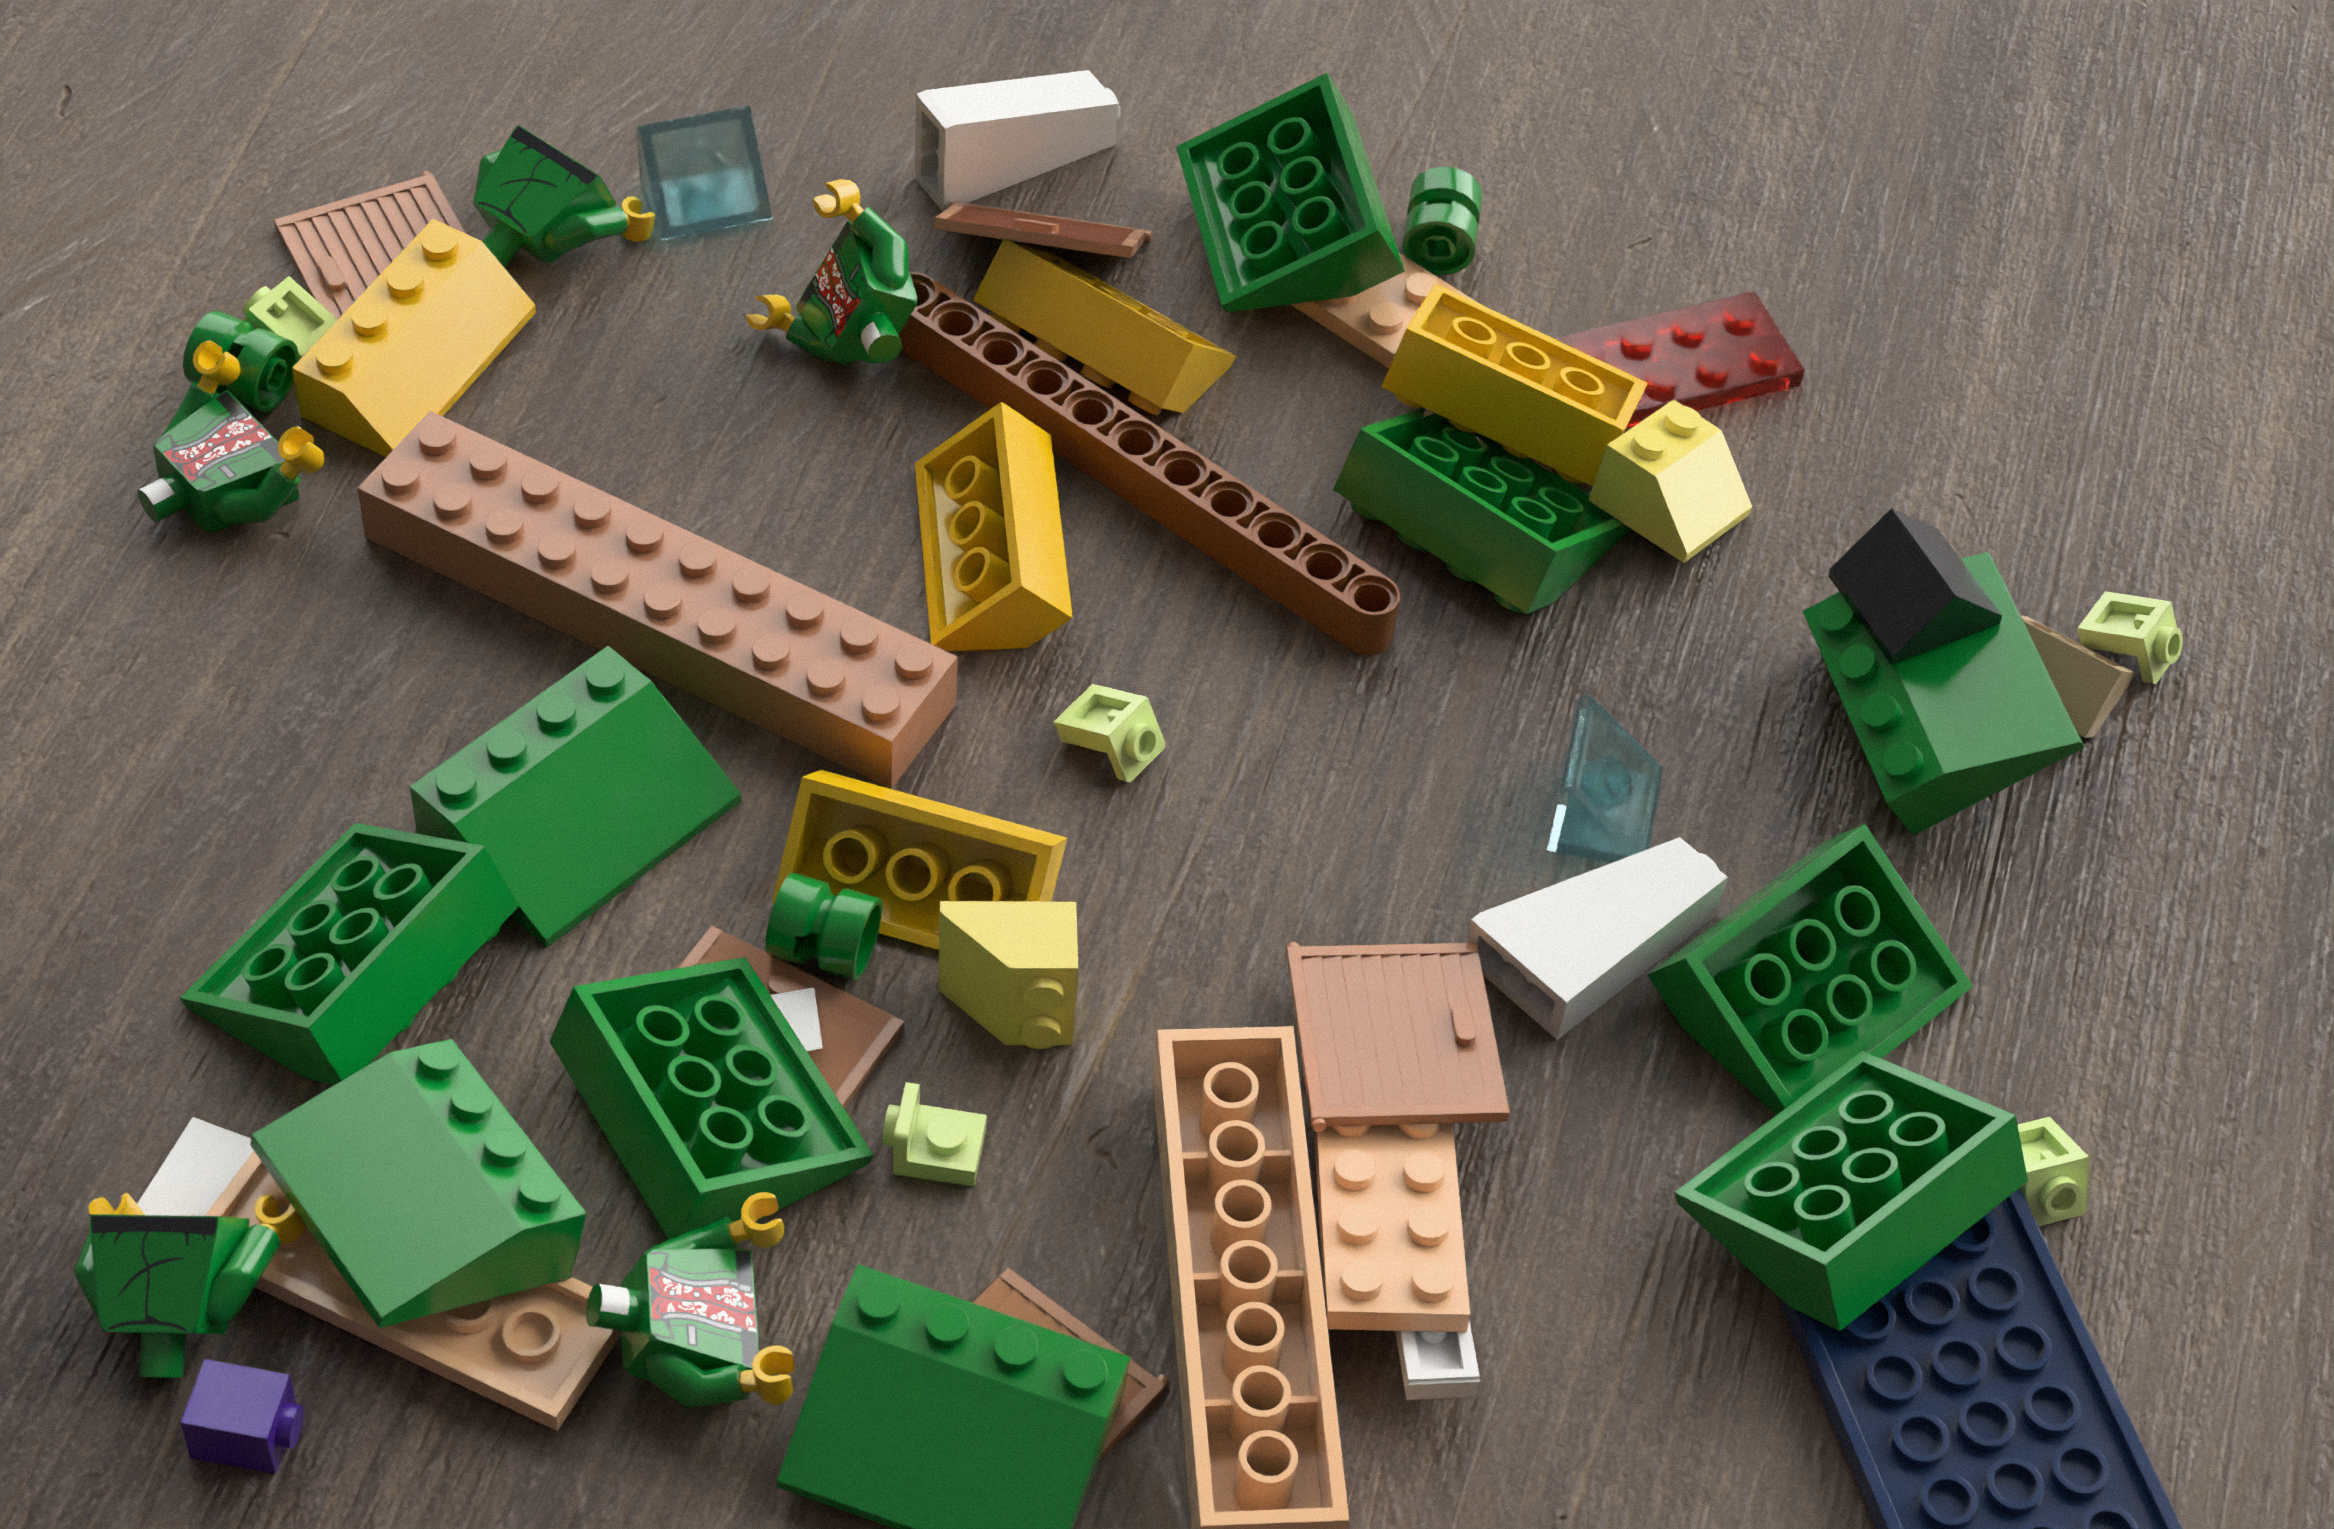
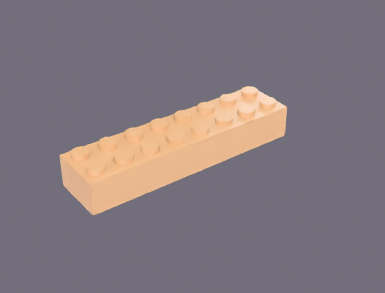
[1153,1026,1349,1529]

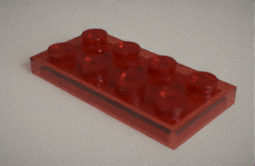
[1553,291,1805,428]

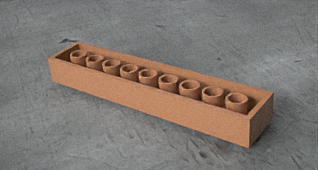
[357,411,958,789]

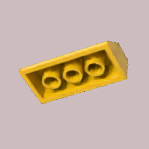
[292,219,536,457]
[973,239,1236,416]
[1381,283,1648,487]
[915,402,1073,652]
[771,770,1067,950]

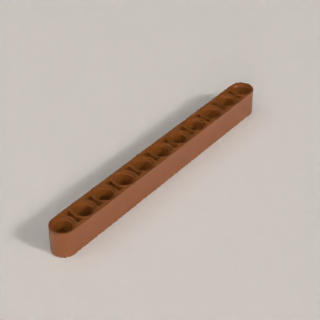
[899,271,1400,655]

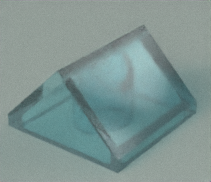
[636,105,773,240]
[1547,694,1663,863]

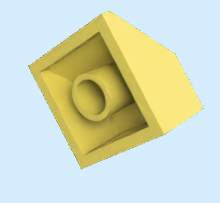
[1588,400,1752,563]
[938,901,1078,1049]

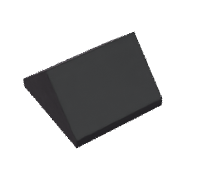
[1828,508,2002,664]

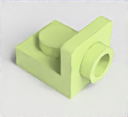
[242,276,338,360]
[2077,591,2183,684]
[1054,684,1165,782]
[882,1082,987,1187]
[2018,1117,2089,1226]

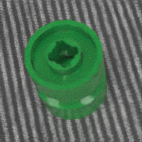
[1402,166,1483,275]
[183,310,299,413]
[765,872,883,981]

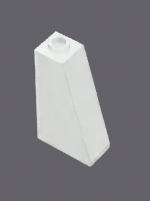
[915,70,1120,212]
[1466,837,1728,1040]

